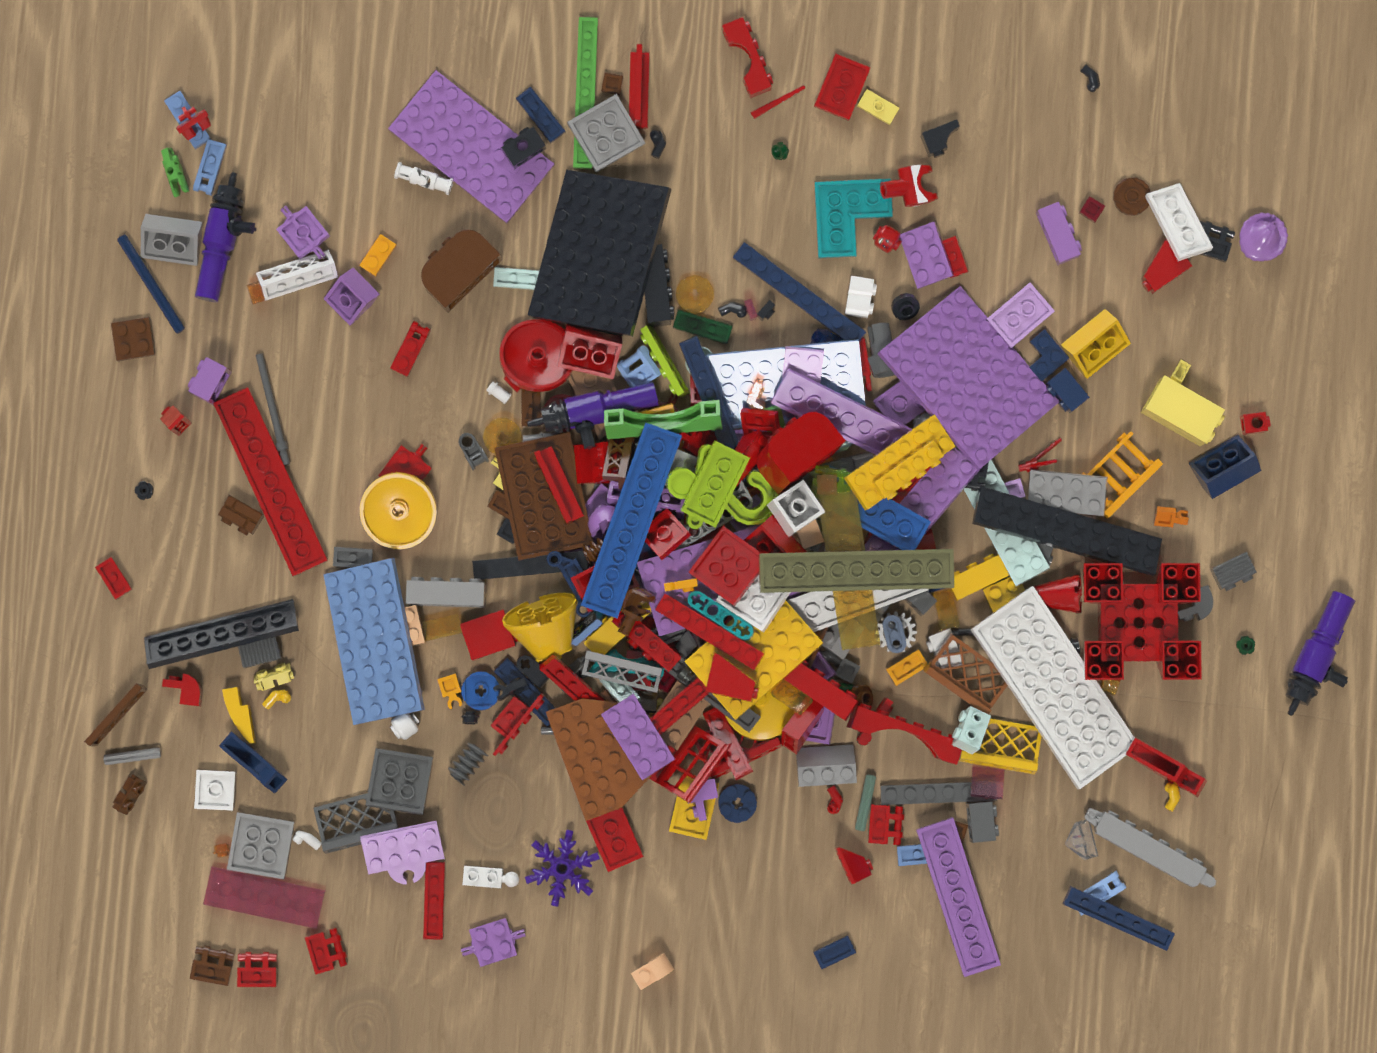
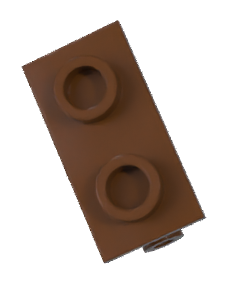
[521,388,541,427]
[112,774,147,815]

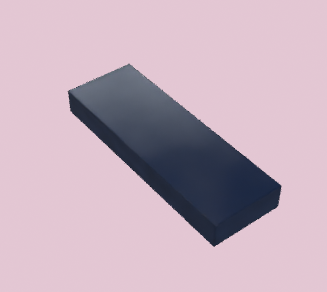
[516,87,566,144]

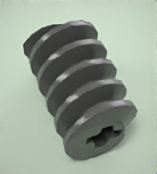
[448,743,488,786]

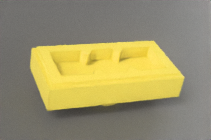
[857,89,899,125]

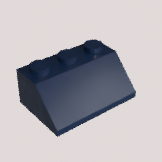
[1189,435,1262,499]

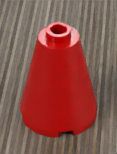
[1033,575,1082,613]

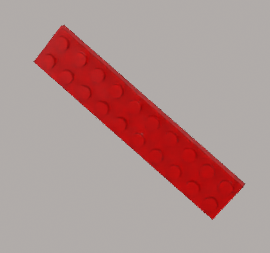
[213,387,328,577]

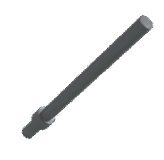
[255,353,290,466]

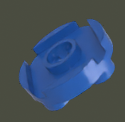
[461,672,500,710]

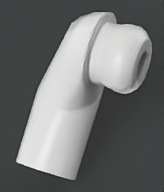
[292,831,322,850]

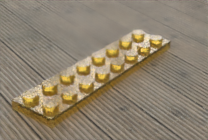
[817,491,881,650]

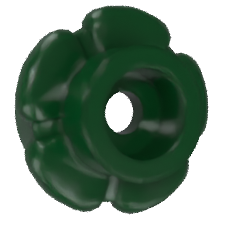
[771,142,789,160]
[1236,636,1255,655]

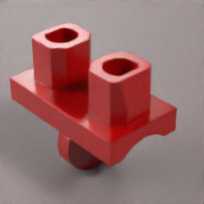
[176,106,211,140]

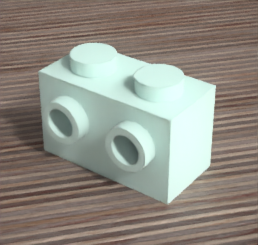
[952,706,991,754]

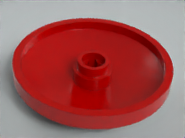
[499,319,573,392]

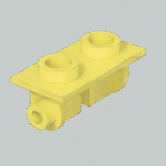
[254,663,295,691]

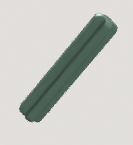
[855,774,876,831]

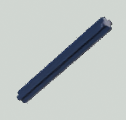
[117,235,185,334]

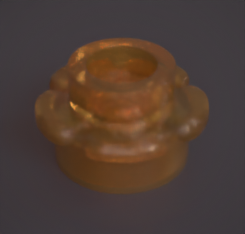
[213,843,230,857]

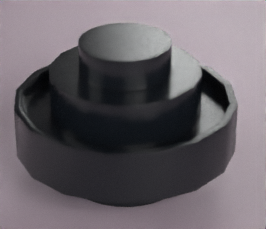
[891,293,920,320]

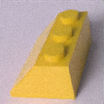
[1061,309,1131,379]

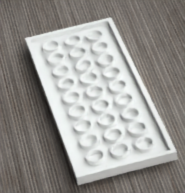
[970,586,1134,790]

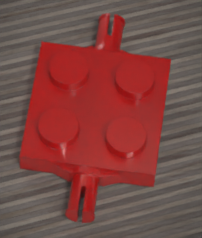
[378,444,432,481]

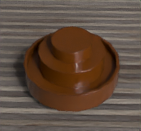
[851,684,873,706]

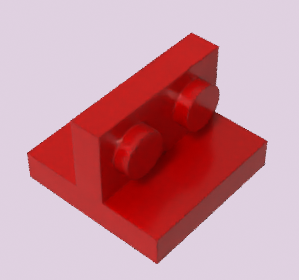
[574,442,611,484]

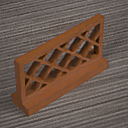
[923,634,1008,715]

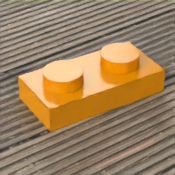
[359,234,397,277]
[886,649,928,686]

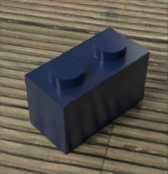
[1046,368,1090,413]

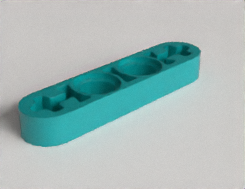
[688,591,754,641]

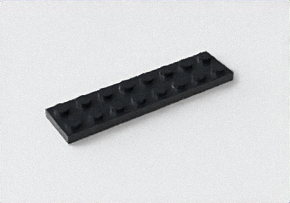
[144,599,299,669]

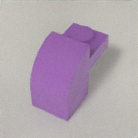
[688,779,718,821]

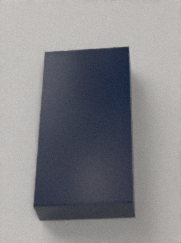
[813,935,856,970]

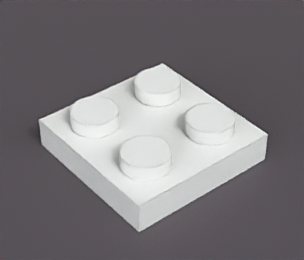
[194,770,236,811]

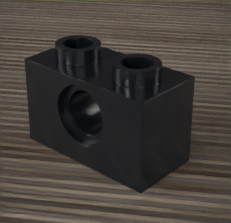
[501,127,546,170]

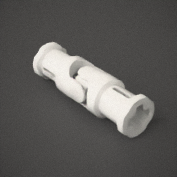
[394,162,454,195]

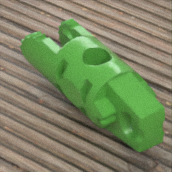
[161,148,189,197]

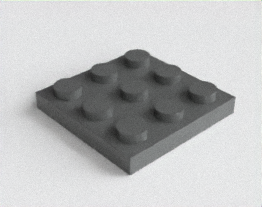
[365,748,433,815]

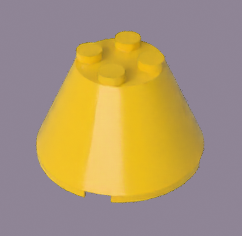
[502,593,577,662]

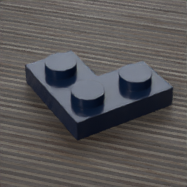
[1029,329,1069,382]

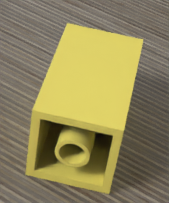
[1141,375,1225,447]

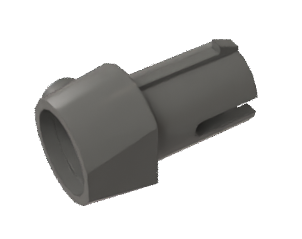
[867,323,895,378]

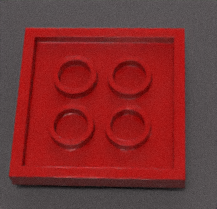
[688,526,762,607]

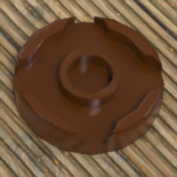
[1113,178,1150,216]

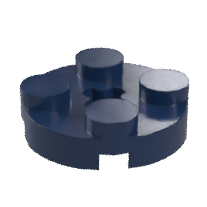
[718,784,757,823]

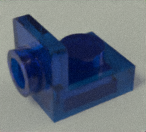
[810,328,844,344]

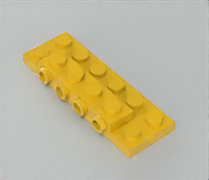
[844,414,956,510]

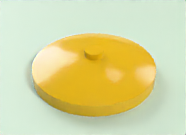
[360,472,437,549]
[725,679,800,740]

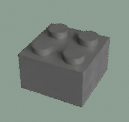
[966,802,999,843]

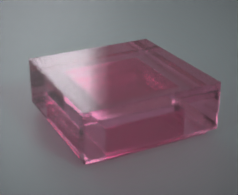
[744,299,757,321]

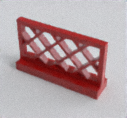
[629,44,649,129]
[695,727,782,779]

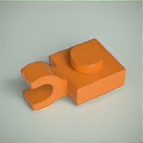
[1154,506,1189,528]

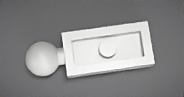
[463,866,519,888]

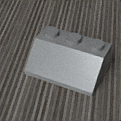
[141,214,202,266]
[796,745,857,787]

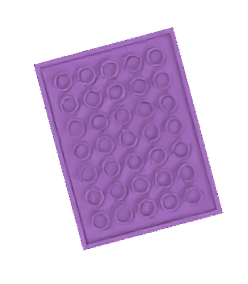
[878,286,1060,471]

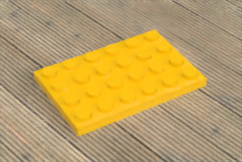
[684,600,824,720]

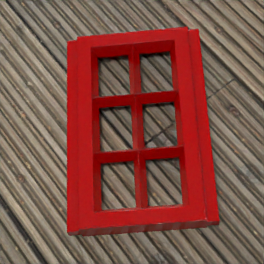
[655,726,730,803]

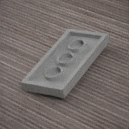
[1028,470,1108,516]

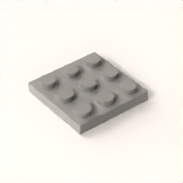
[567,94,645,172]
[227,812,295,879]

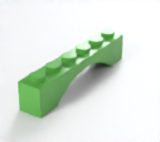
[604,400,723,439]

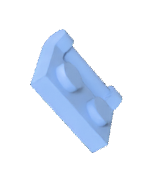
[617,346,661,387]

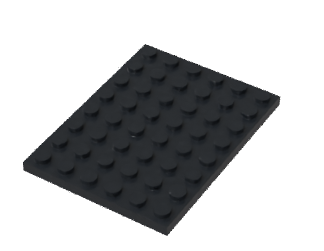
[528,170,672,337]

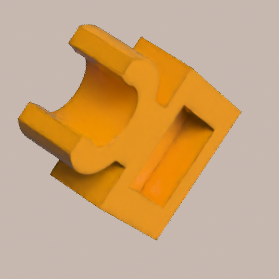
[664,578,698,593]
[437,673,463,710]

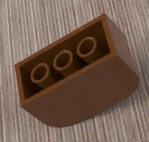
[421,230,502,313]

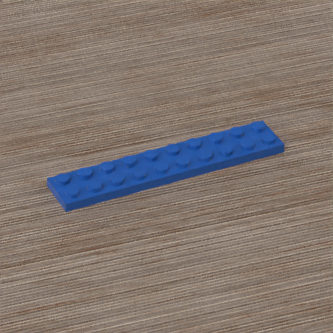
[581,423,682,618]

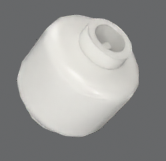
[390,713,419,740]

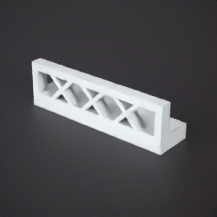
[256,250,338,301]

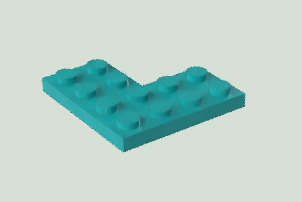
[814,179,893,259]

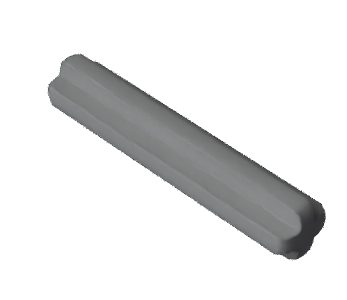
[103,748,161,765]

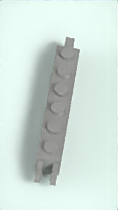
[1084,808,1216,888]

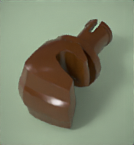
[618,587,656,636]

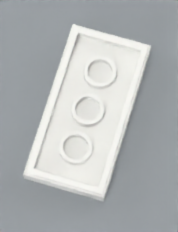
[1145,183,1213,261]

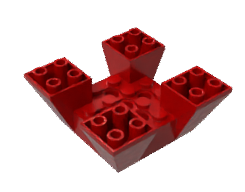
[1083,563,1202,680]

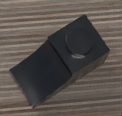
[920,120,960,158]

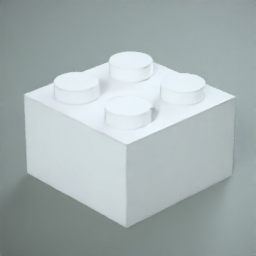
[767,480,825,537]

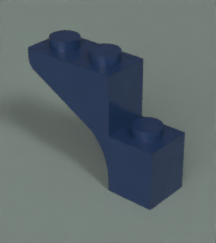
[219,731,288,794]

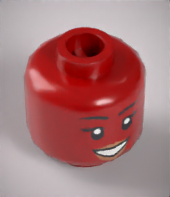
[872,225,902,253]

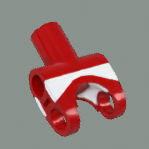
[880,165,938,207]

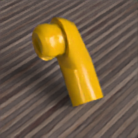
[262,690,291,710]
[1164,782,1181,812]

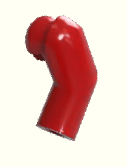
[827,785,843,814]

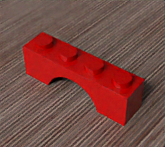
[722,17,773,99]

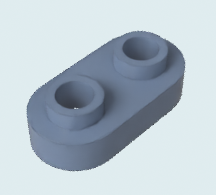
[882,615,906,653]

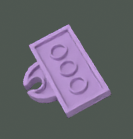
[360,821,445,885]

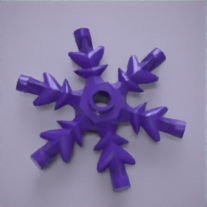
[525,830,600,907]

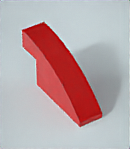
[1126,738,1207,798]

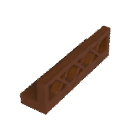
[602,437,637,489]

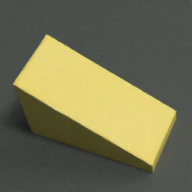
[1170,360,1191,384]

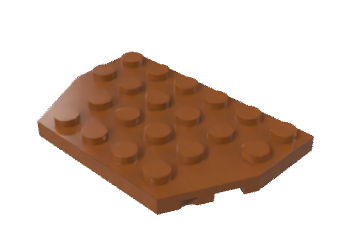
[546,699,652,821]

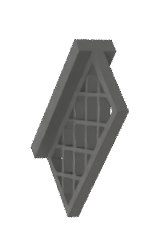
[313,793,399,854]

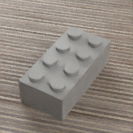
[406,577,486,608]

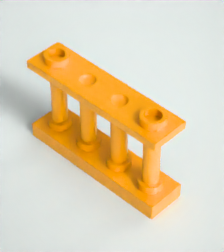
[1082,431,1163,519]

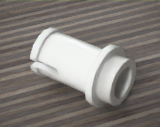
[486,382,512,404]

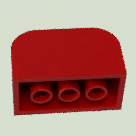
[757,412,846,495]

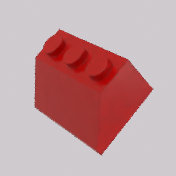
[557,324,622,379]
[744,514,806,553]

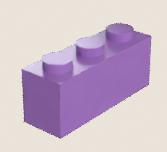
[1036,202,1082,265]

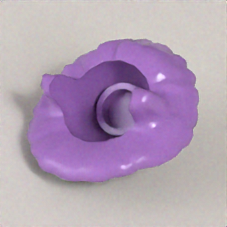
[1239,212,1288,262]

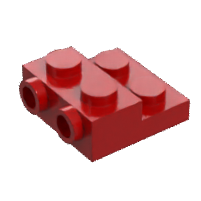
[645,508,691,560]

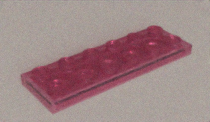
[203,866,326,929]

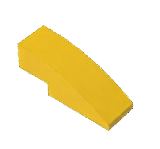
[222,687,256,744]

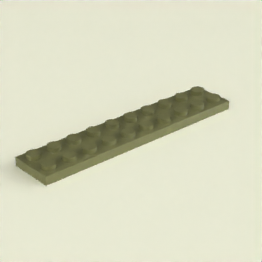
[759,549,954,593]

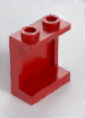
[460,609,518,661]

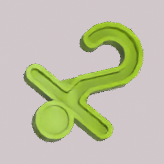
[666,444,779,529]

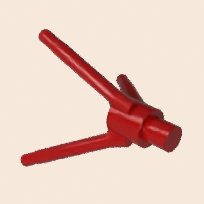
[1018,438,1062,473]

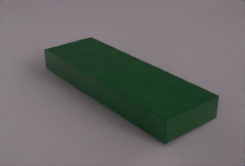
[673,310,733,345]

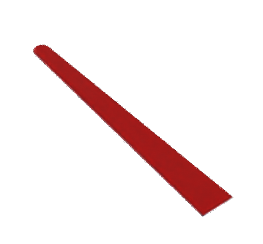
[750,86,805,119]

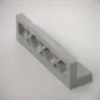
[582,651,662,693]

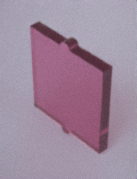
[971,766,1005,799]

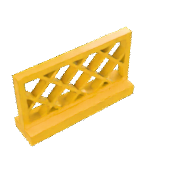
[959,719,1041,775]

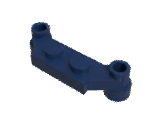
[546,551,591,617]

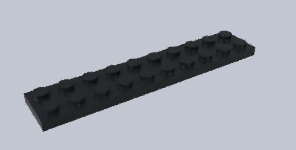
[972,486,1162,576]

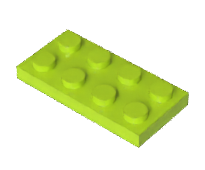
[640,326,690,397]
[680,440,750,528]

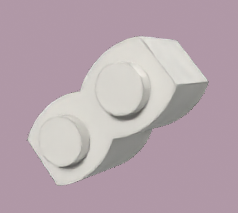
[845,276,877,318]

